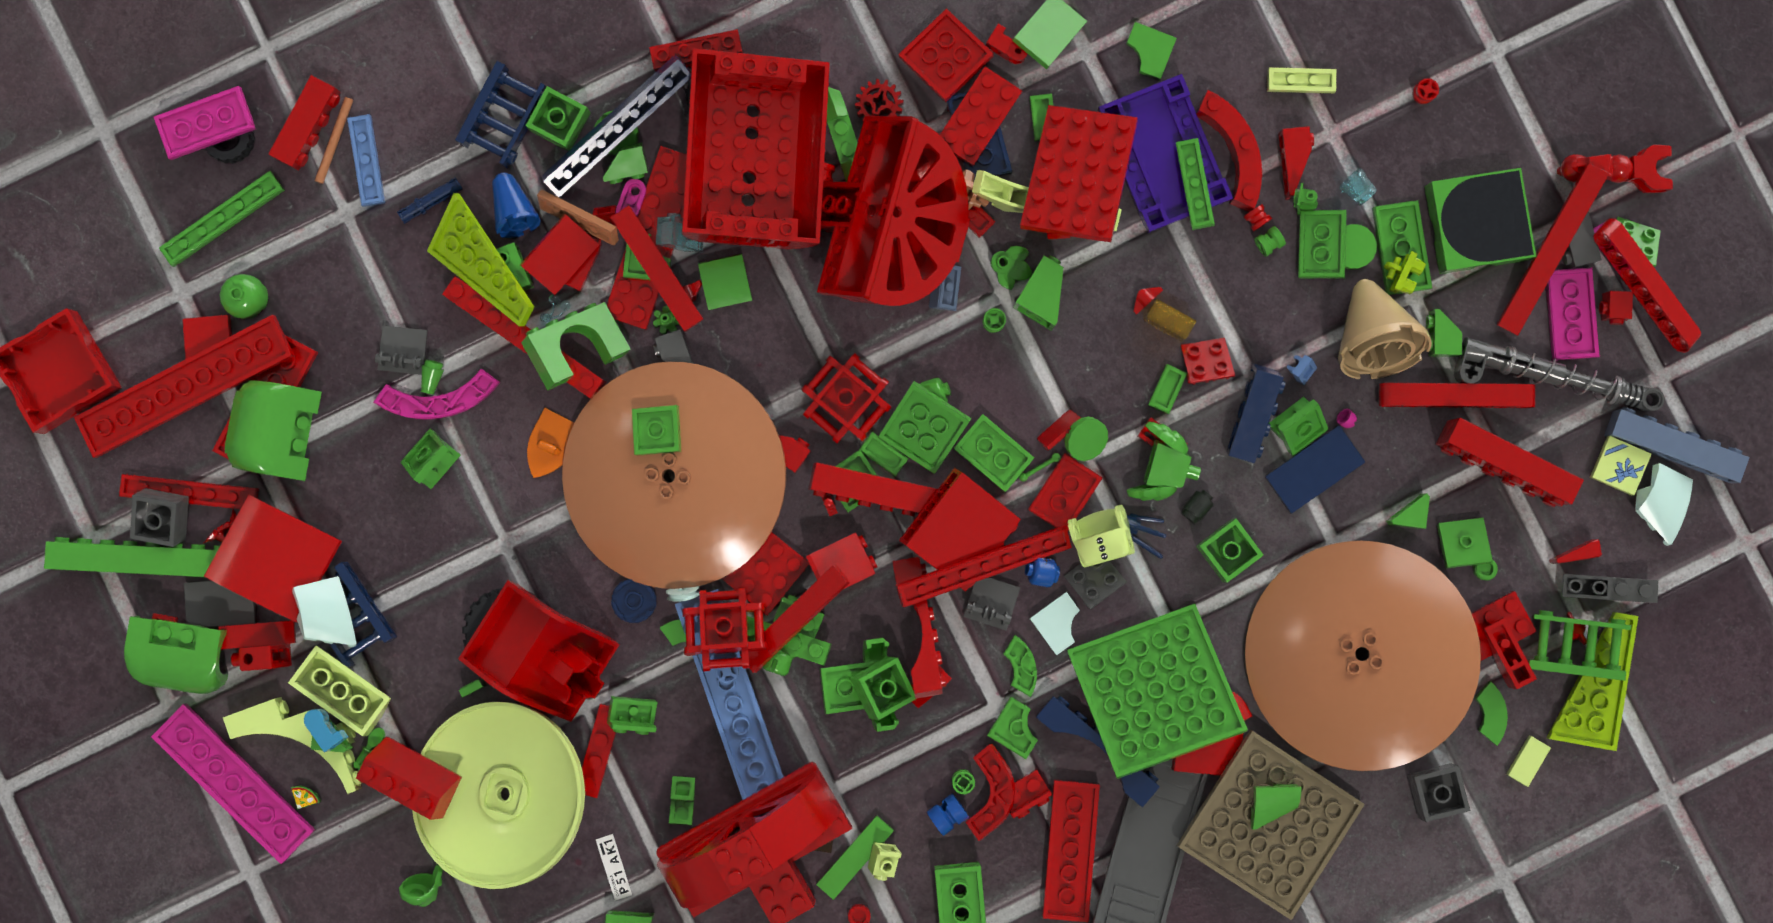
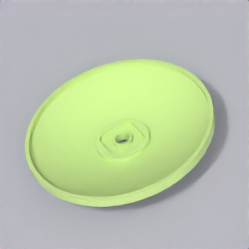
[412,702,585,889]

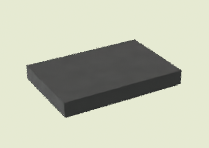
[184,581,257,627]

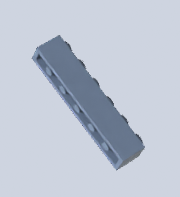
[1604,407,1750,484]

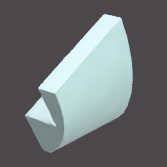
[1635,463,1693,546]
[292,576,356,647]

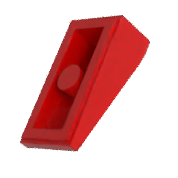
[1549,539,1602,564]

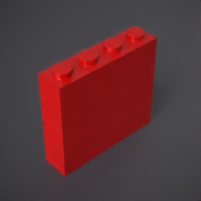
[899,468,1021,592]

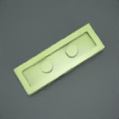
[1267,67,1337,93]

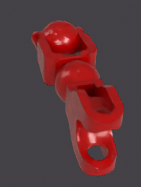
[1557,145,1673,193]

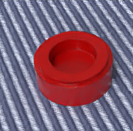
[848,904,871,923]

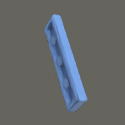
[347,114,385,207]

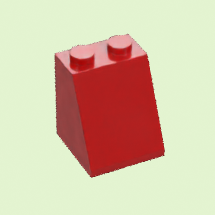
[806,533,878,589]

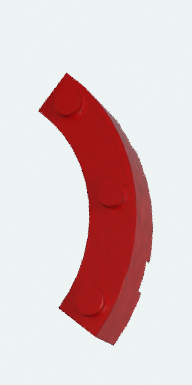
[1196,90,1262,212]

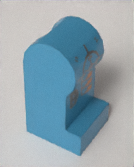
[304,709,349,753]

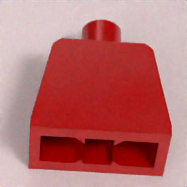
[231,644,292,671]

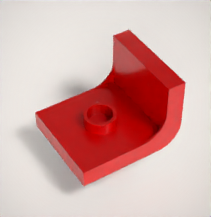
[458,580,620,722]

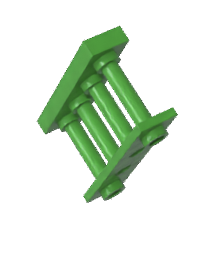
[1528,610,1631,681]

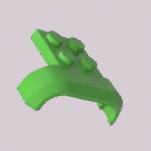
[819,638,899,732]

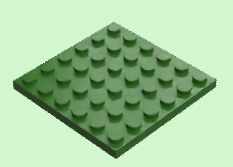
[1067,604,1248,779]

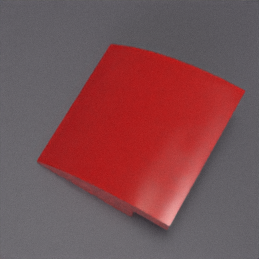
[204,495,342,623]

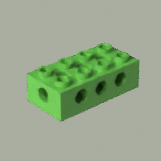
[934,862,986,923]

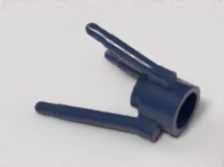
[1127,513,1166,559]

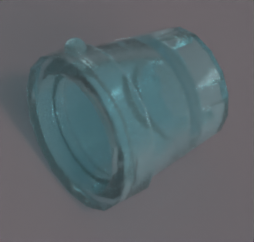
[1339,168,1377,205]

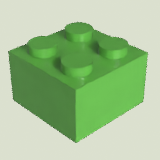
[526,86,591,151]
[1196,518,1264,583]
[850,657,915,720]

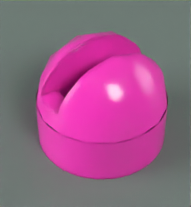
[1337,408,1357,429]

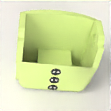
[1068,505,1135,568]

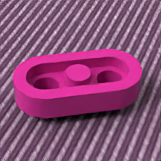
[616,179,646,217]

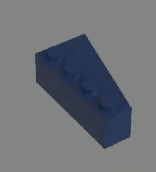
[1226,363,1285,463]

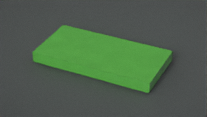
[1372,200,1432,296]

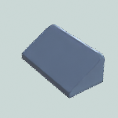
[929,265,961,311]

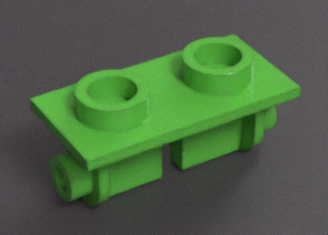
[1293,183,1318,215]

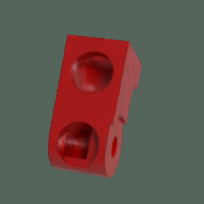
[985,23,1027,64]

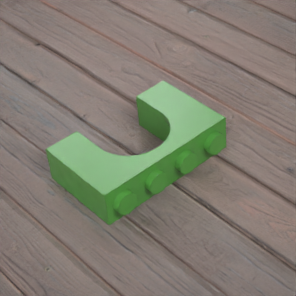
[521,302,631,391]

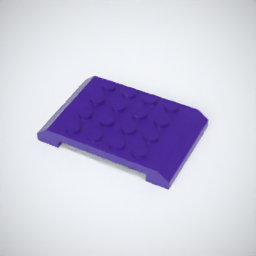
[1098,74,1233,233]

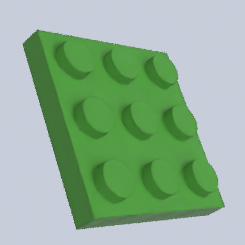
[878,381,972,474]

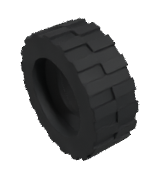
[204,130,255,164]

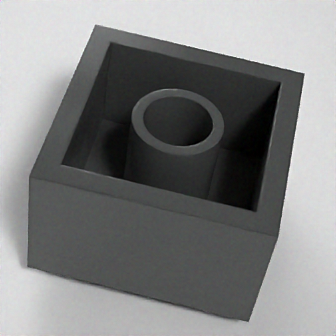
[130,488,189,547]
[1407,763,1471,822]

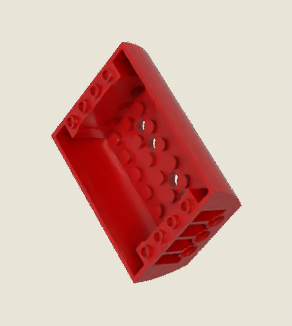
[682,48,830,249]

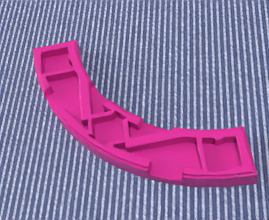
[373,369,501,420]

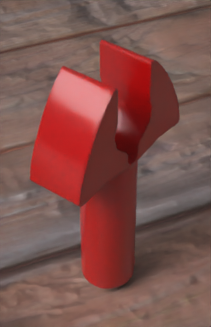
[822,494,838,517]

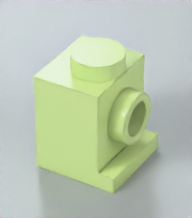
[868,842,902,881]

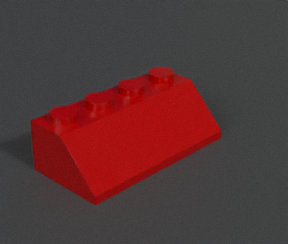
[356,736,462,820]

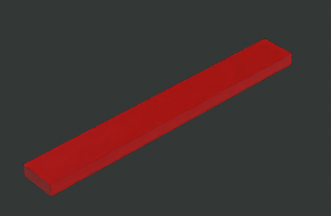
[1496,163,1609,336]
[896,525,1072,607]

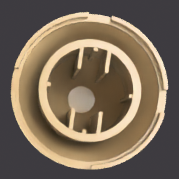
[1338,279,1432,379]

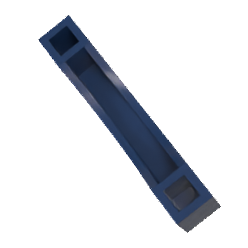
[1036,696,1160,808]

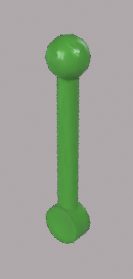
[1019,453,1061,482]

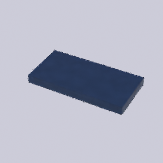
[947,91,1012,182]
[1265,425,1365,514]

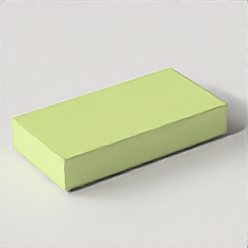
[1506,735,1551,787]

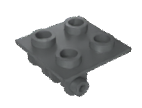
[375,326,428,375]
[1064,561,1127,610]
[963,577,1020,631]

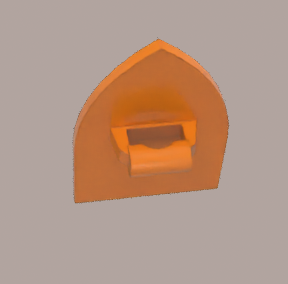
[527,408,574,478]

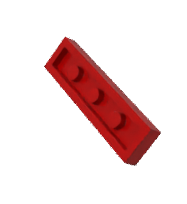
[582,703,617,798]

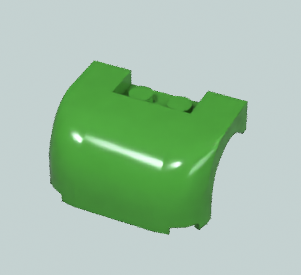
[225,380,322,481]
[124,616,228,694]

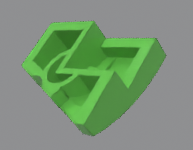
[1251,784,1302,830]

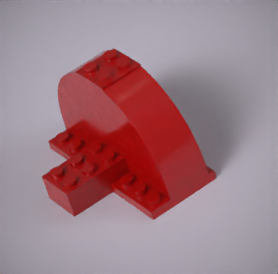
[817,116,970,306]
[656,762,852,923]

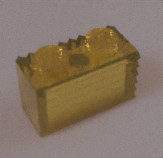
[1144,299,1196,342]

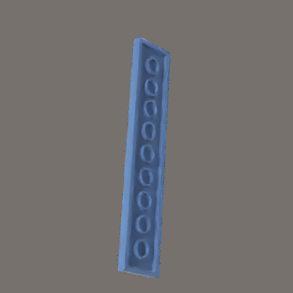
[675,589,784,817]

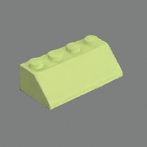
[288,645,391,736]

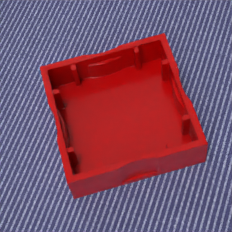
[0,308,122,434]

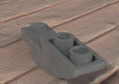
[1562,574,1659,603]

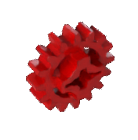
[855,79,904,122]

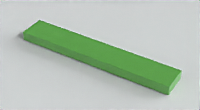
[159,171,285,267]

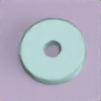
[666,586,699,602]

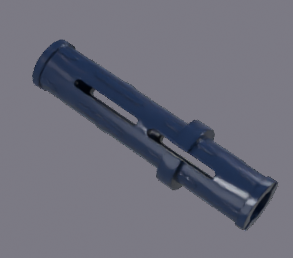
[397,177,463,224]

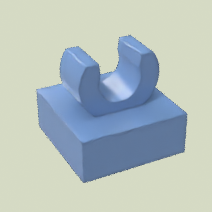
[1287,355,1317,385]

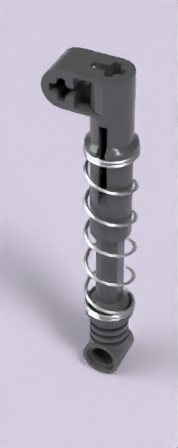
[1454,337,1665,411]

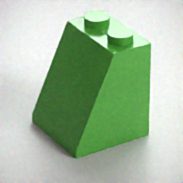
[1013,255,1064,331]

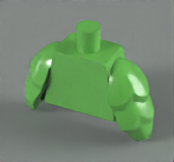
[1126,421,1201,501]

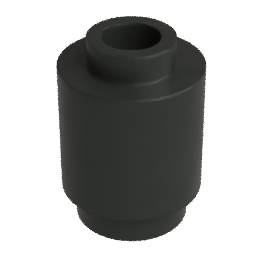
[1181,490,1214,524]

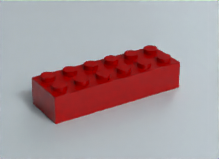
[1435,418,1584,507]

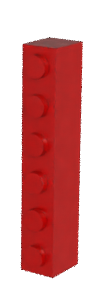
[808,462,938,517]

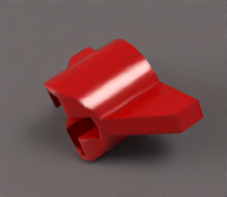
[683,280,702,302]
[1134,287,1163,315]
[1567,612,1587,645]

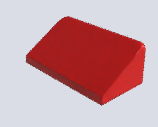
[1037,410,1081,451]

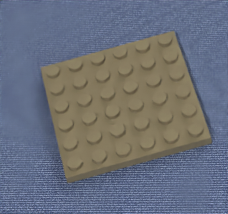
[1176,730,1365,920]

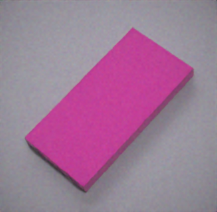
[154,86,256,160]
[1546,268,1600,361]

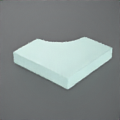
[1029,592,1080,655]

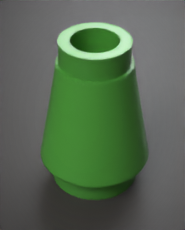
[421,360,444,394]

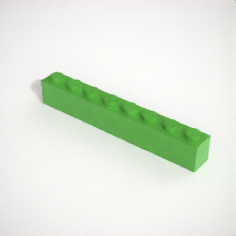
[44,537,220,577]

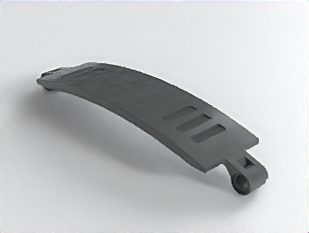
[1093,759,1208,923]

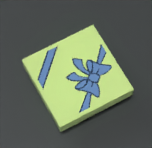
[1590,436,1651,496]

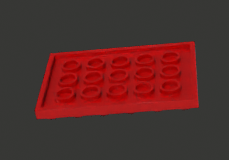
[1020,105,1138,243]

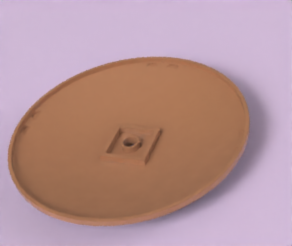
[562,362,786,589]
[1245,541,1481,771]

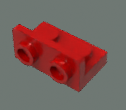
[1010,769,1052,819]

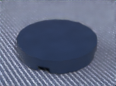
[611,579,657,623]

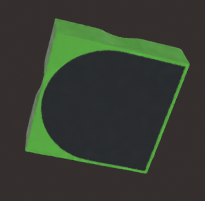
[1425,168,1536,274]

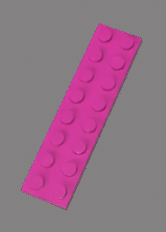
[151,703,315,864]

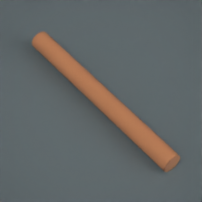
[315,97,354,184]

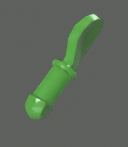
[353,727,385,770]

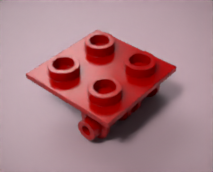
[1181,338,1235,385]

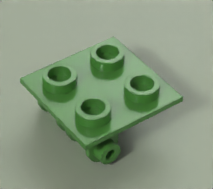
[1617,217,1660,267]

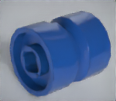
[926,793,969,836]

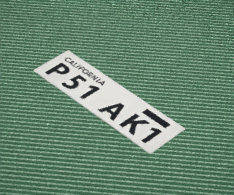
[596,834,632,901]

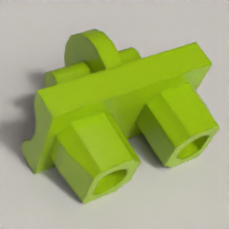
[1384,251,1426,295]

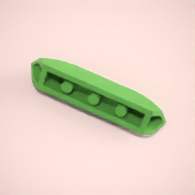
[826,87,858,182]

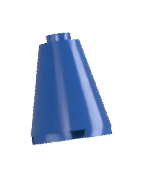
[492,172,541,238]

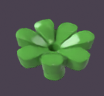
[653,305,680,335]

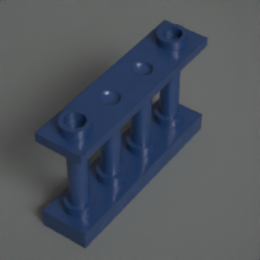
[455,61,546,169]
[330,562,397,668]

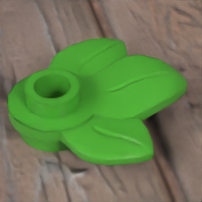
[990,246,1032,290]

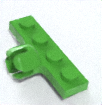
[747,616,832,676]

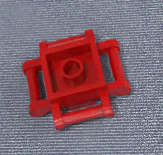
[801,353,892,444]
[682,587,767,672]

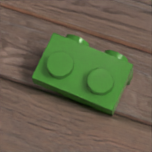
[607,696,657,735]

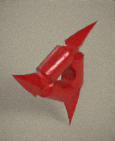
[203,510,237,544]

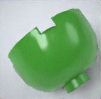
[219,274,268,320]

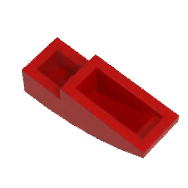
[218,621,296,649]

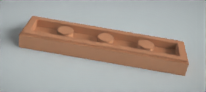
[537,189,619,245]

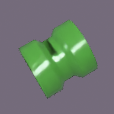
[1254,226,1286,257]
[983,308,1006,333]
[952,769,975,794]

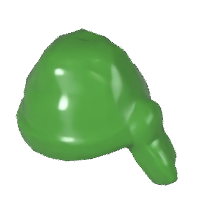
[399,864,443,907]

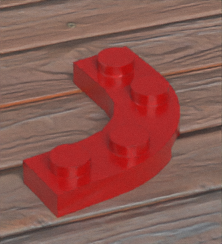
[965,744,1015,841]

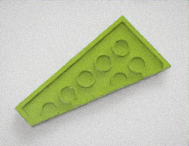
[427,193,534,326]
[1546,612,1639,751]

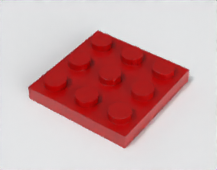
[898,8,994,102]
[721,532,809,616]

